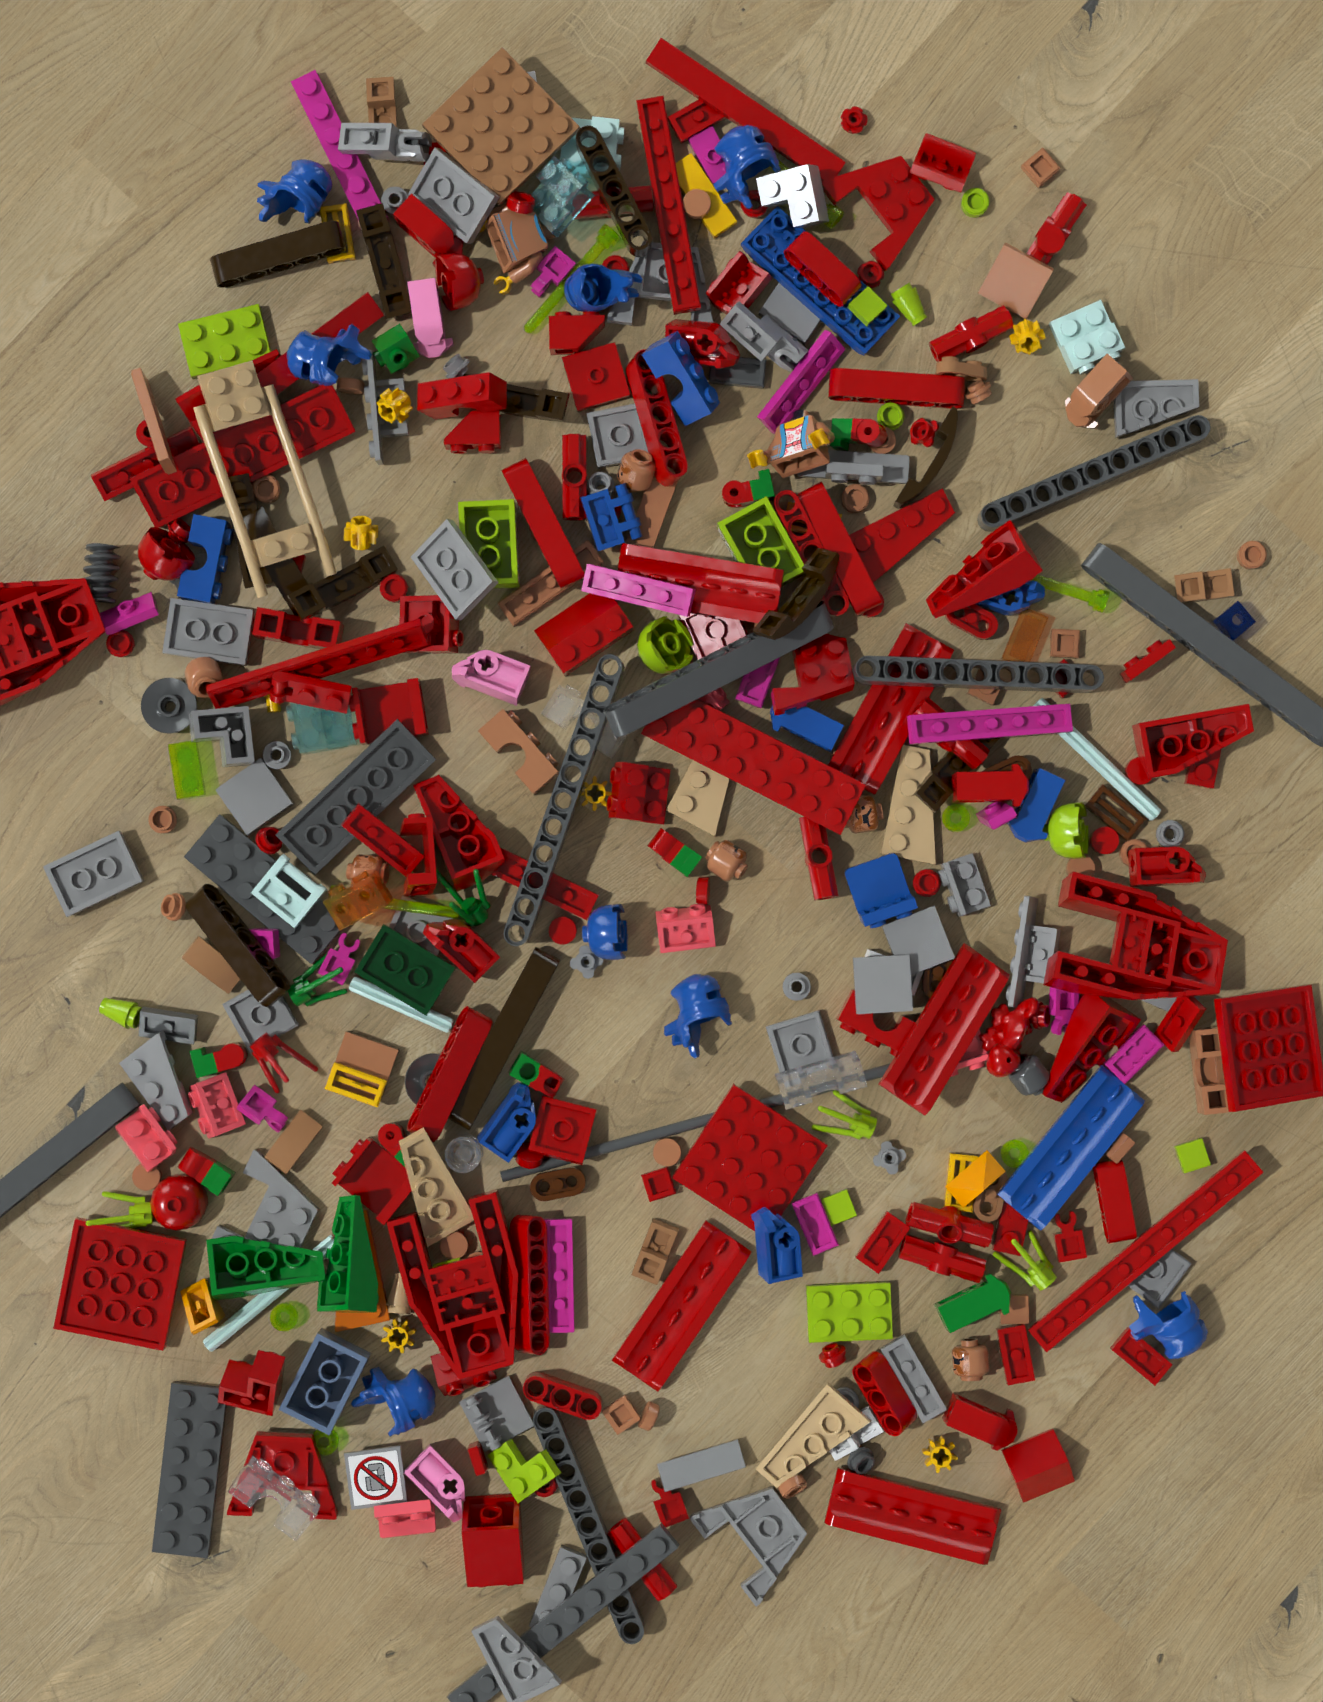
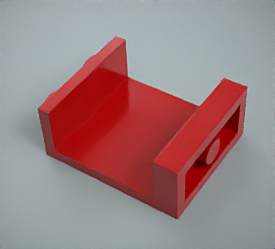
[349,678,429,745]
[400,813,437,896]
[332,1137,412,1225]

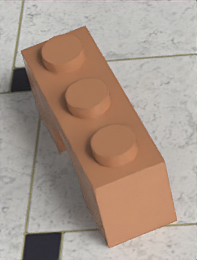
[478,709,559,795]
[1189,1026,1229,1115]

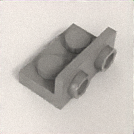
[938,853,991,917]

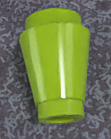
[891,282,927,326]
[99,998,142,1029]

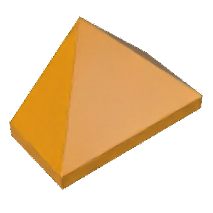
[945,1150,1006,1208]

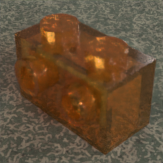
[323,869,393,930]

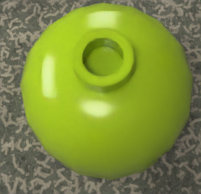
[637,616,693,674]
[1043,802,1089,859]

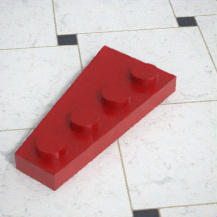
[849,488,955,583]

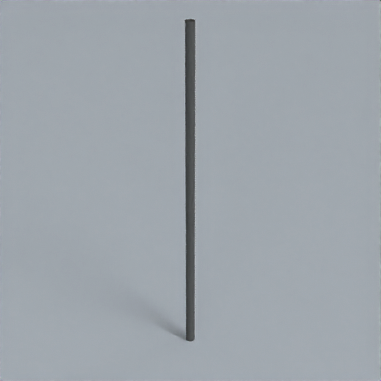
[500,1063,891,1182]

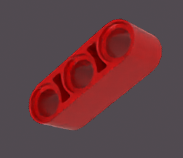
[784,231,861,307]
[1093,1159,1137,1244]
[852,1351,917,1436]
[523,1371,602,1420]

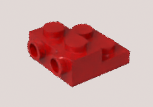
[399,595,464,654]
[606,762,671,825]

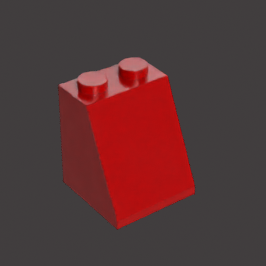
[461,1494,524,1588]

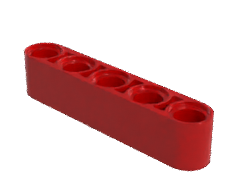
[626,349,688,487]
[828,368,965,409]
[501,458,585,589]
[796,482,882,616]
[774,490,849,616]
[407,1006,492,1143]
[510,1214,550,1355]

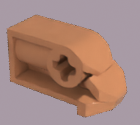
[1065,354,1133,429]

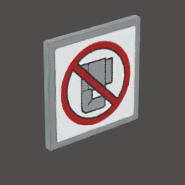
[344,1445,408,1510]

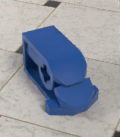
[976,580,1045,616]
[770,705,844,752]
[1007,768,1065,843]
[477,1082,536,1163]
[751,1207,803,1284]

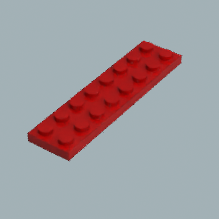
[129,385,356,528]
[641,699,867,835]

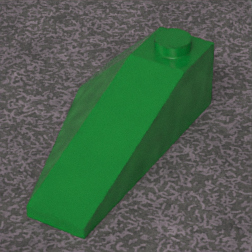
[317,1195,379,1313]
[206,1236,326,1301]

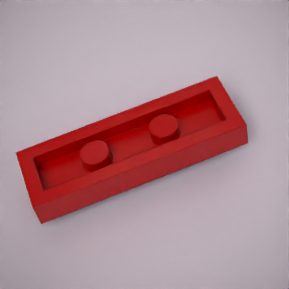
[341,803,425,877]

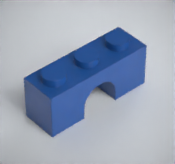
[642,331,720,426]
[177,514,234,604]

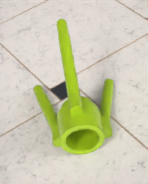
[811,1090,877,1140]
[86,1191,153,1228]
[993,1230,1057,1291]

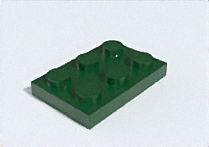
[354,924,456,1016]

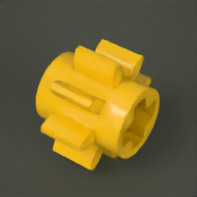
[1009,319,1046,355]
[376,388,413,424]
[344,516,378,550]
[581,776,611,811]
[381,1317,417,1353]
[922,1435,958,1473]

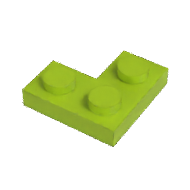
[487,1438,561,1503]

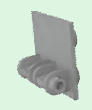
[459,1375,534,1452]

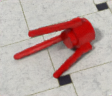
[250,1032,318,1094]

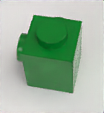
[372,323,420,374]

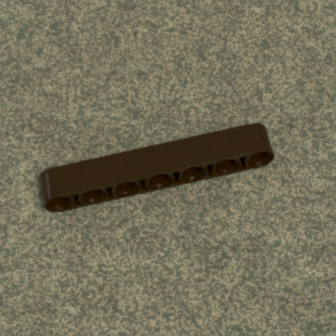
[448,947,560,1130]

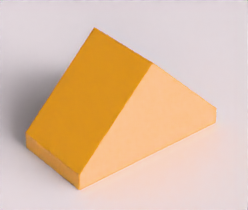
[180,1278,226,1335]

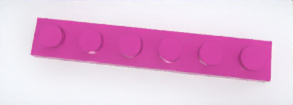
[291,70,389,221]
[907,704,1073,744]

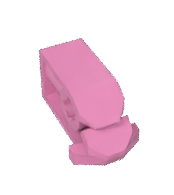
[407,278,454,358]
[452,650,530,706]
[404,1444,465,1522]

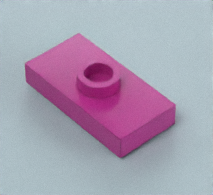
[688,126,726,186]
[100,592,159,636]
[735,657,780,709]
[976,801,1017,830]
[1104,1024,1164,1084]
[791,1192,839,1256]

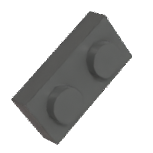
[139,1007,198,1045]

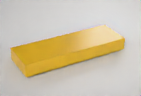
[676,153,737,239]

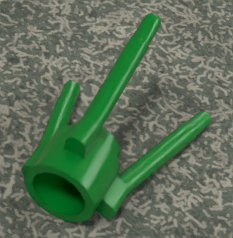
[436,869,491,927]
[288,954,347,1007]

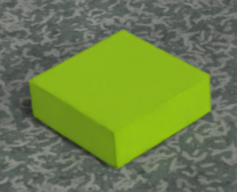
[847,286,888,327]
[1174,1138,1211,1174]
[820,1189,857,1226]

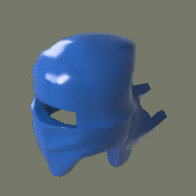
[713,125,781,209]
[257,159,333,224]
[564,264,643,312]
[287,324,372,386]
[664,974,732,1059]
[1129,1291,1208,1359]
[351,1367,436,1437]

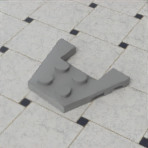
[607,241,714,326]
[212,1149,319,1248]
[689,1486,807,1607]

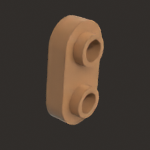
[935,356,987,382]
[973,1173,1008,1222]

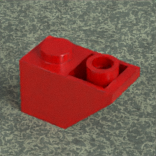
[549,311,605,355]
[444,410,501,454]

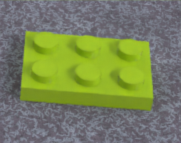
[178,304,271,379]
[806,1281,893,1343]

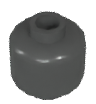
[1008,1054,1050,1096]

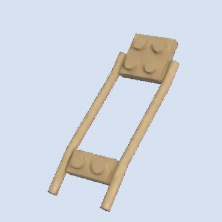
[193,361,337,598]

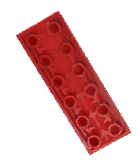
[618,543,784,623]
[828,623,954,795]
[878,943,1010,1116]
[612,1220,752,1392]
[824,1467,1001,1565]

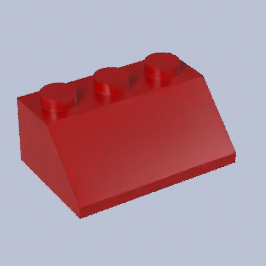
[534,593,634,677]

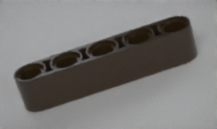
[576,125,652,257]
[210,221,346,288]
[186,884,290,1007]

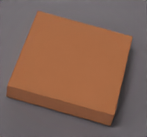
[978,242,1054,319]
[333,1031,399,1103]

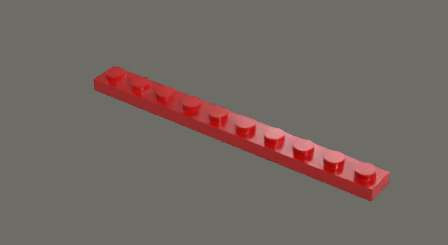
[1028,1150,1264,1352]

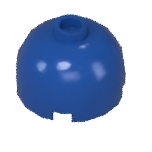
[582,904,628,960]

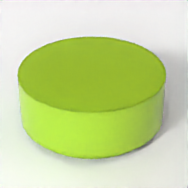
[961,188,989,218]

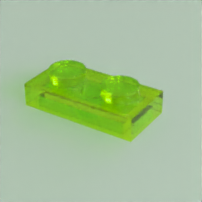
[168,741,206,800]

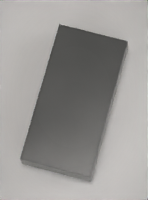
[708,357,766,389]

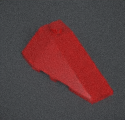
[1042,994,1141,1103]

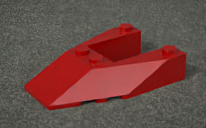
[0,578,106,706]
[1043,872,1228,1000]
[386,1189,518,1379]

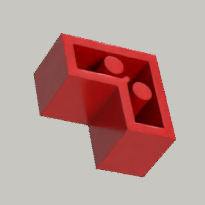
[218,1350,286,1416]

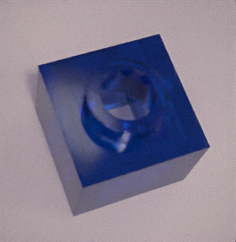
[1212,601,1256,641]

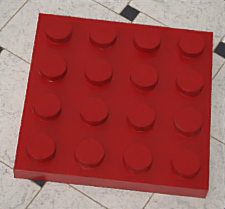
[1214,985,1323,1112]
[672,1083,828,1231]
[53,1217,187,1351]

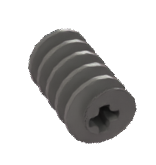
[83,543,121,603]

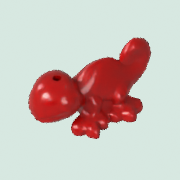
[979,997,1039,1078]

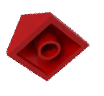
[1001,1428,1075,1503]

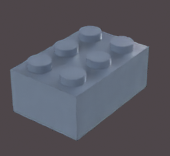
[279,1328,372,1435]

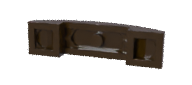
[356,203,412,320]
[463,374,570,422]
[893,406,958,509]
[229,473,273,589]
[243,506,308,616]
[287,546,398,620]
[753,548,840,640]
[914,738,1000,813]

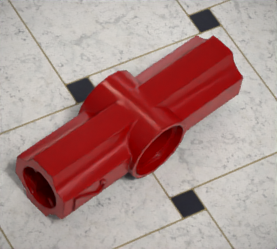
[568,185,654,220]
[1026,192,1087,265]
[929,305,1014,362]
[562,434,587,521]
[911,696,990,769]
[799,817,839,901]
[906,1202,994,1248]
[898,1235,987,1283]
[607,1517,678,1602]

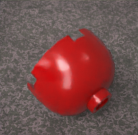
[435,253,484,311]
[138,527,195,581]
[150,1174,208,1231]

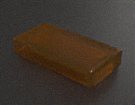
[1001,609,1049,662]

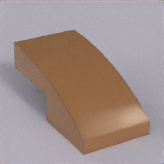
[366,77,397,127]
[1174,568,1235,603]
[181,936,240,994]
[264,1110,323,1175]
[631,1218,679,1285]

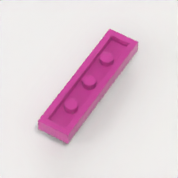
[757,330,845,434]
[581,564,696,617]
[544,1218,575,1333]

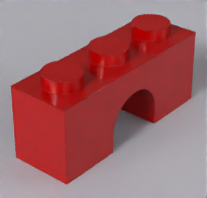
[417,372,507,419]
[252,607,344,649]
[836,990,915,1056]

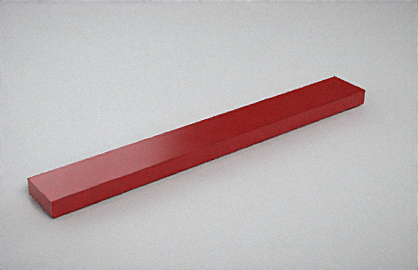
[645,38,846,182]
[636,95,701,315]
[190,292,384,442]
[206,618,429,709]

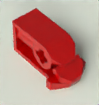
[393,193,464,267]
[665,319,740,368]
[952,764,1029,807]
[1128,847,1206,887]
[423,919,500,983]
[942,1393,1018,1451]

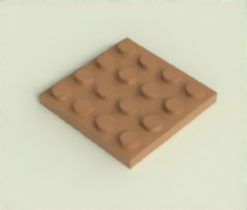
[422,47,580,207]

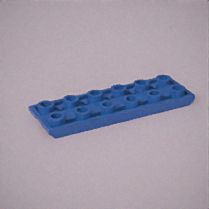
[741,206,900,355]
[997,1065,1145,1231]

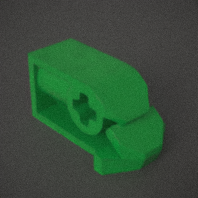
[934,1273,1011,1333]

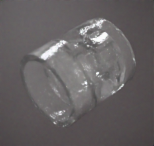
[445,1134,484,1173]

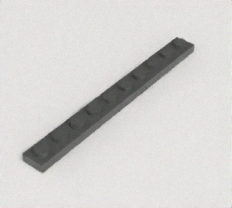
[447,1522,680,1702]

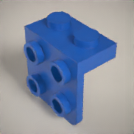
[844,853,918,928]

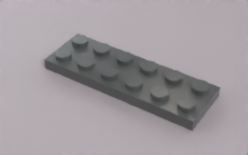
[276,719,436,875]
[184,814,349,964]
[152,1381,227,1558]

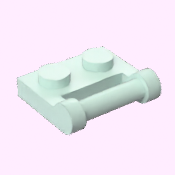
[251,854,327,928]

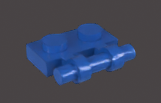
[580,483,642,551]

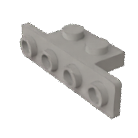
[362,350,409,465]
[797,450,910,485]
[1006,896,1061,1008]

